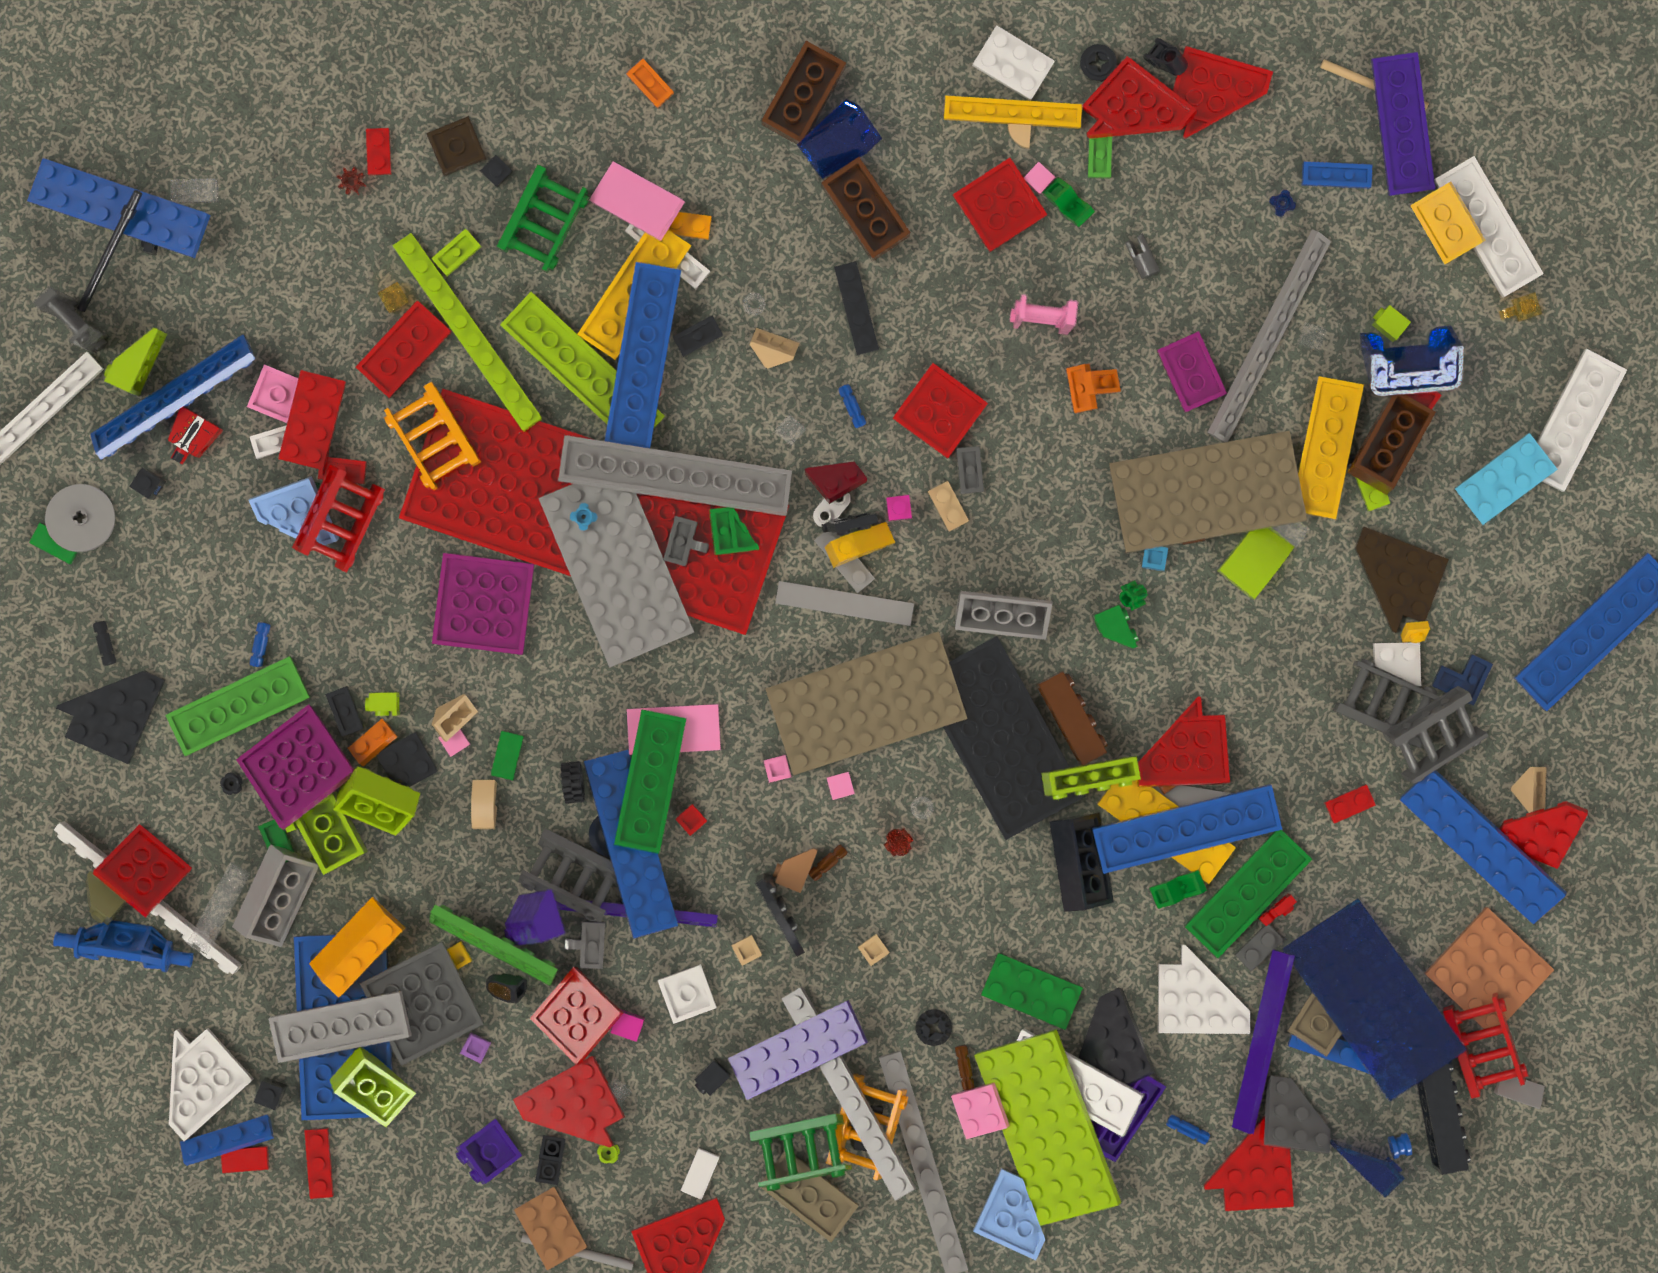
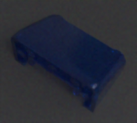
[1360,325,1463,396]

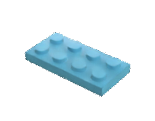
[1455,433,1558,525]

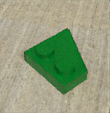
[709,507,759,555]

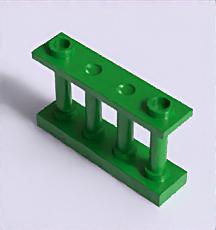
[497,164,590,273]
[750,1114,852,1191]

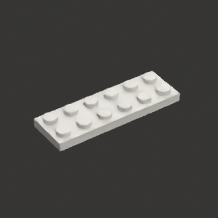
[1434,156,1544,298]
[1537,349,1627,492]
[1017,1029,1144,1137]

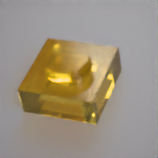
[378,282,410,313]

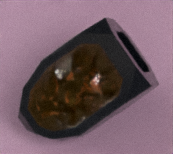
[486,973,527,1004]

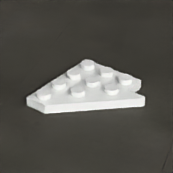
[1158,945,1250,1034]
[169,1028,254,1141]

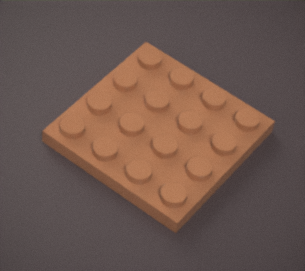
[1424,907,1554,1037]

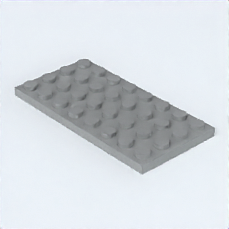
[539,484,694,668]

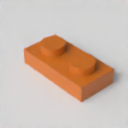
[626,59,674,109]
[1066,364,1098,413]
[1083,369,1121,396]
[348,719,398,766]

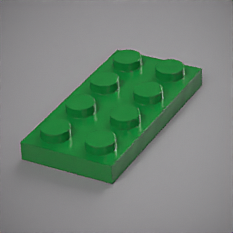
[981,952,1083,1030]

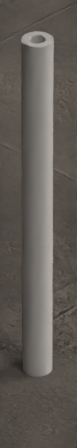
[521,1233,634,1271]

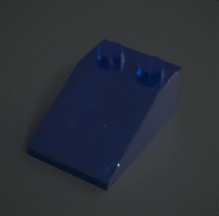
[797,99,883,179]
[1330,1139,1405,1198]

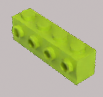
[1041,757,1140,799]

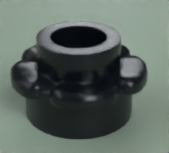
[220,772,243,795]

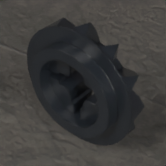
[1080,44,1117,81]
[916,1009,952,1046]

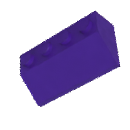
[504,889,565,946]
[1090,1075,1166,1162]

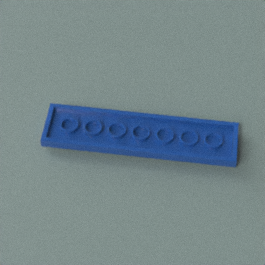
[27,158,211,259]
[605,262,681,448]
[90,335,255,459]
[1514,553,1658,711]
[584,750,678,939]
[1400,770,1567,924]
[1092,784,1282,874]

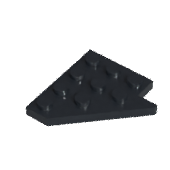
[56,671,165,764]
[755,872,805,957]
[1078,987,1156,1086]

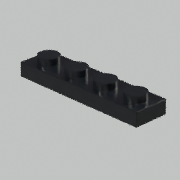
[834,261,879,356]

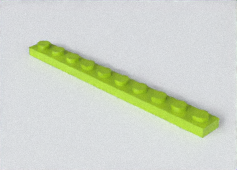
[392,233,542,432]

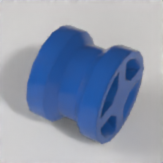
[1388,1133,1412,1159]

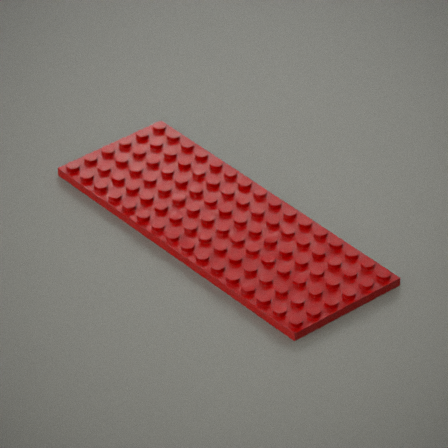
[399,388,790,635]

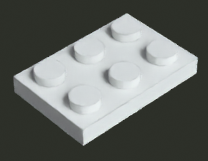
[972,25,1055,101]

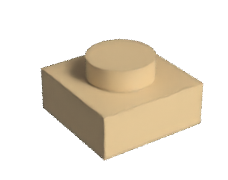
[731,934,762,966]
[858,934,890,966]

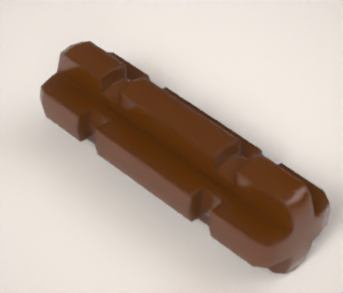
[808,844,848,881]
[955,1045,975,1090]

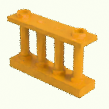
[384,382,481,490]
[826,1074,908,1180]

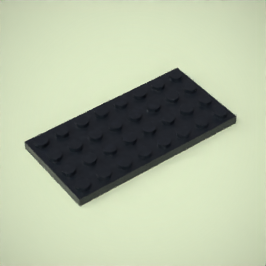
[943,636,1086,840]

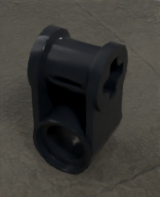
[1143,38,1188,76]

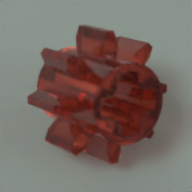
[337,167,366,196]
[884,828,914,857]

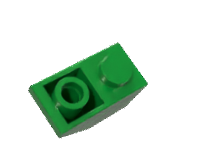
[1092,605,1139,649]

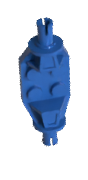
[53,920,194,973]

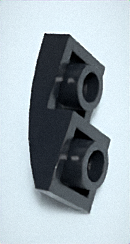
[535,1135,566,1186]

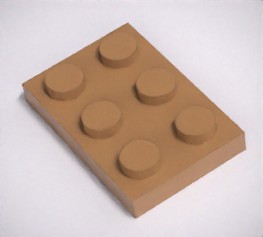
[514,1187,587,1270]

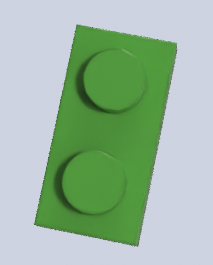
[1088,137,1112,179]

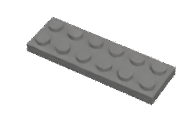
[268,991,412,1063]

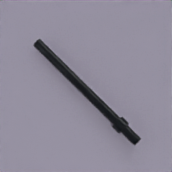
[77,190,143,312]

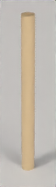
[1320,59,1429,111]

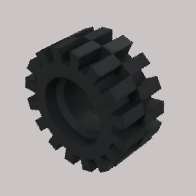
[561,761,585,804]

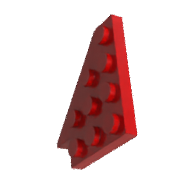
[1172,46,1273,139]
[1082,56,1197,139]
[1137,697,1230,787]
[513,1056,625,1147]
[1203,1116,1294,1211]
[631,1197,725,1273]

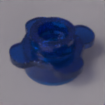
[1269,190,1296,217]

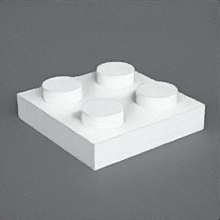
[658,964,717,1024]

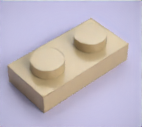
[928,481,969,532]

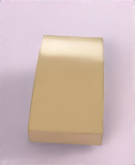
[471,780,497,829]

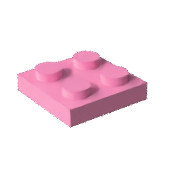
[247,365,298,423]
[951,1082,1010,1139]

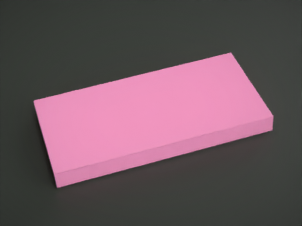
[589,162,685,241]
[627,704,721,755]

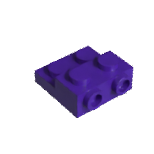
[456,1119,522,1185]

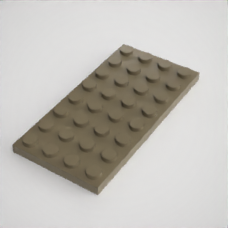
[1109,431,1307,553]
[765,631,968,776]

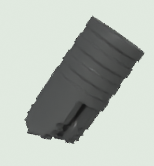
[1125,233,1160,279]

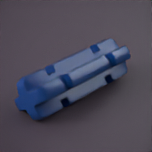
[839,384,866,428]
[250,622,271,667]
[1166,1115,1210,1144]

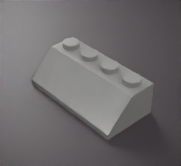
[955,591,1052,640]
[232,844,319,947]

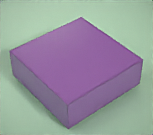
[460,1032,491,1064]

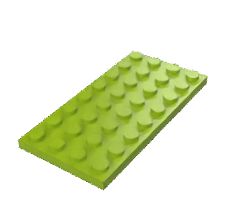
[974,1029,1122,1226]

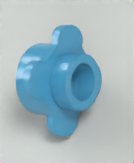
[570,503,598,531]

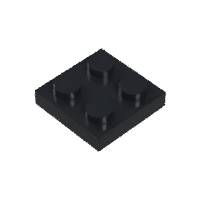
[376,732,438,787]

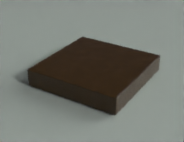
[426,116,486,176]

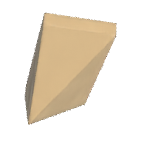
[750,328,799,368]
[432,694,478,742]
[1511,767,1546,813]

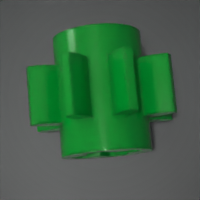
[1119,580,1148,611]

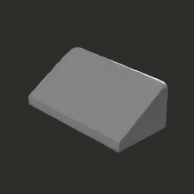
[1494,1071,1545,1109]

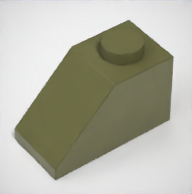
[86,871,126,925]

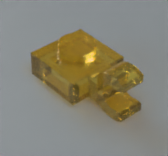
[1499,292,1542,322]

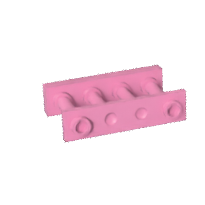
[1010,295,1078,335]

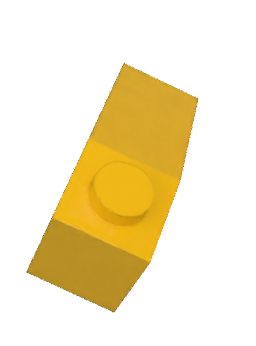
[824,522,895,568]

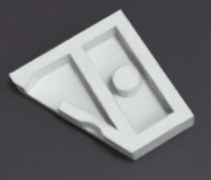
[1373,642,1421,686]

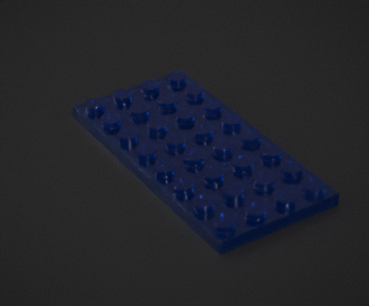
[1282,899,1467,1102]

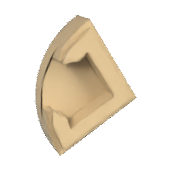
[1008,123,1031,149]

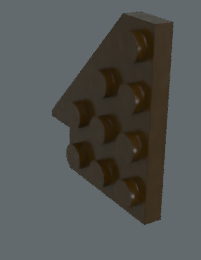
[1355,527,1449,633]

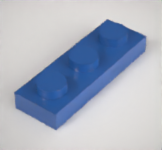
[1302,161,1372,189]

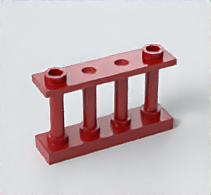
[292,464,385,573]
[1443,992,1529,1099]

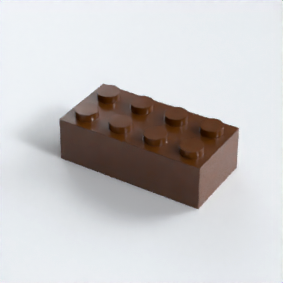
[761,41,846,147]
[821,157,911,262]
[1347,389,1436,495]
[1036,671,1108,766]

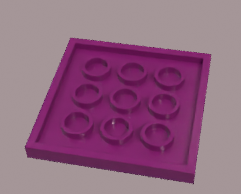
[432,553,535,655]
[236,704,354,830]

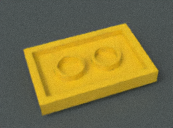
[1410,182,1486,264]

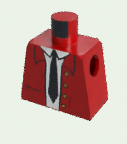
[168,407,223,465]

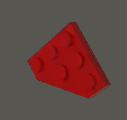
[1499,801,1588,869]

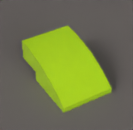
[1217,527,1294,600]

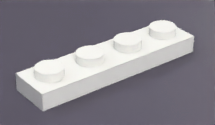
[625,224,710,289]

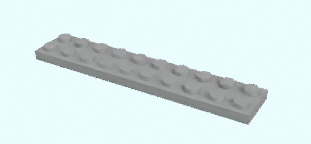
[558,435,792,516]

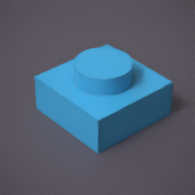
[1142,547,1168,571]

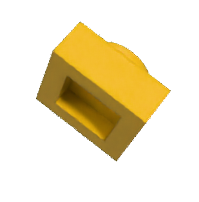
[1401,621,1430,643]

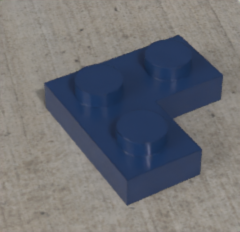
[1431,654,1493,706]

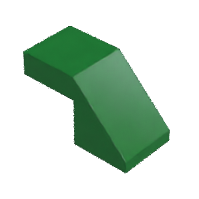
[1042,177,1095,227]
[1149,869,1207,909]

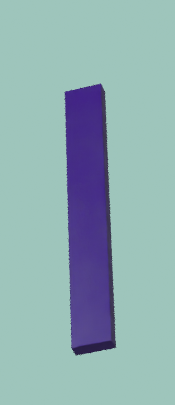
[555,900,718,928]
[1232,950,1295,1134]

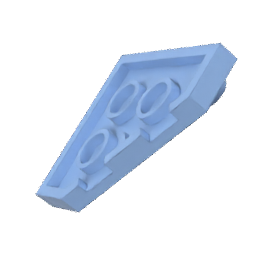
[248,476,339,545]
[973,1168,1045,1260]

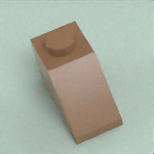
[773,847,818,893]

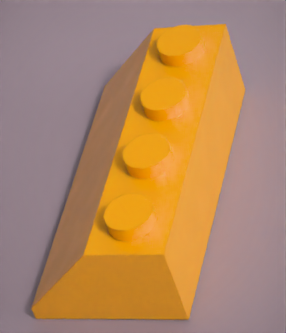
[309,897,406,997]

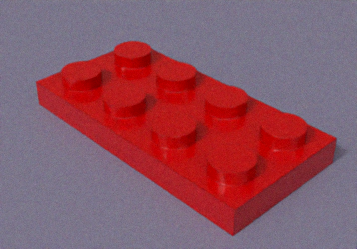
[356,300,452,399]
[278,370,346,471]

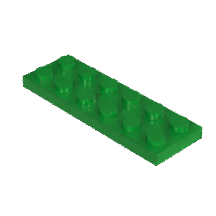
[614,709,687,854]
[1184,830,1312,958]

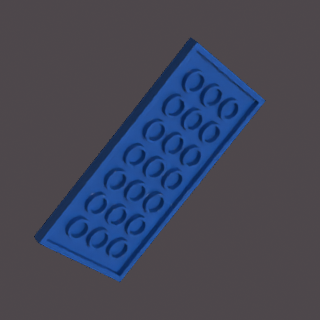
[294,934,393,1120]

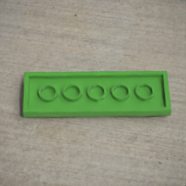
[165,656,311,756]
[429,905,558,986]

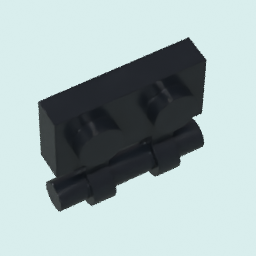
[822,512,878,536]

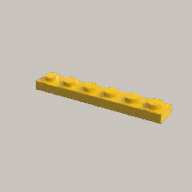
[944,95,1082,129]

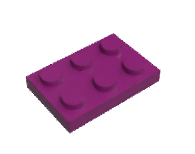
[1157,331,1227,413]

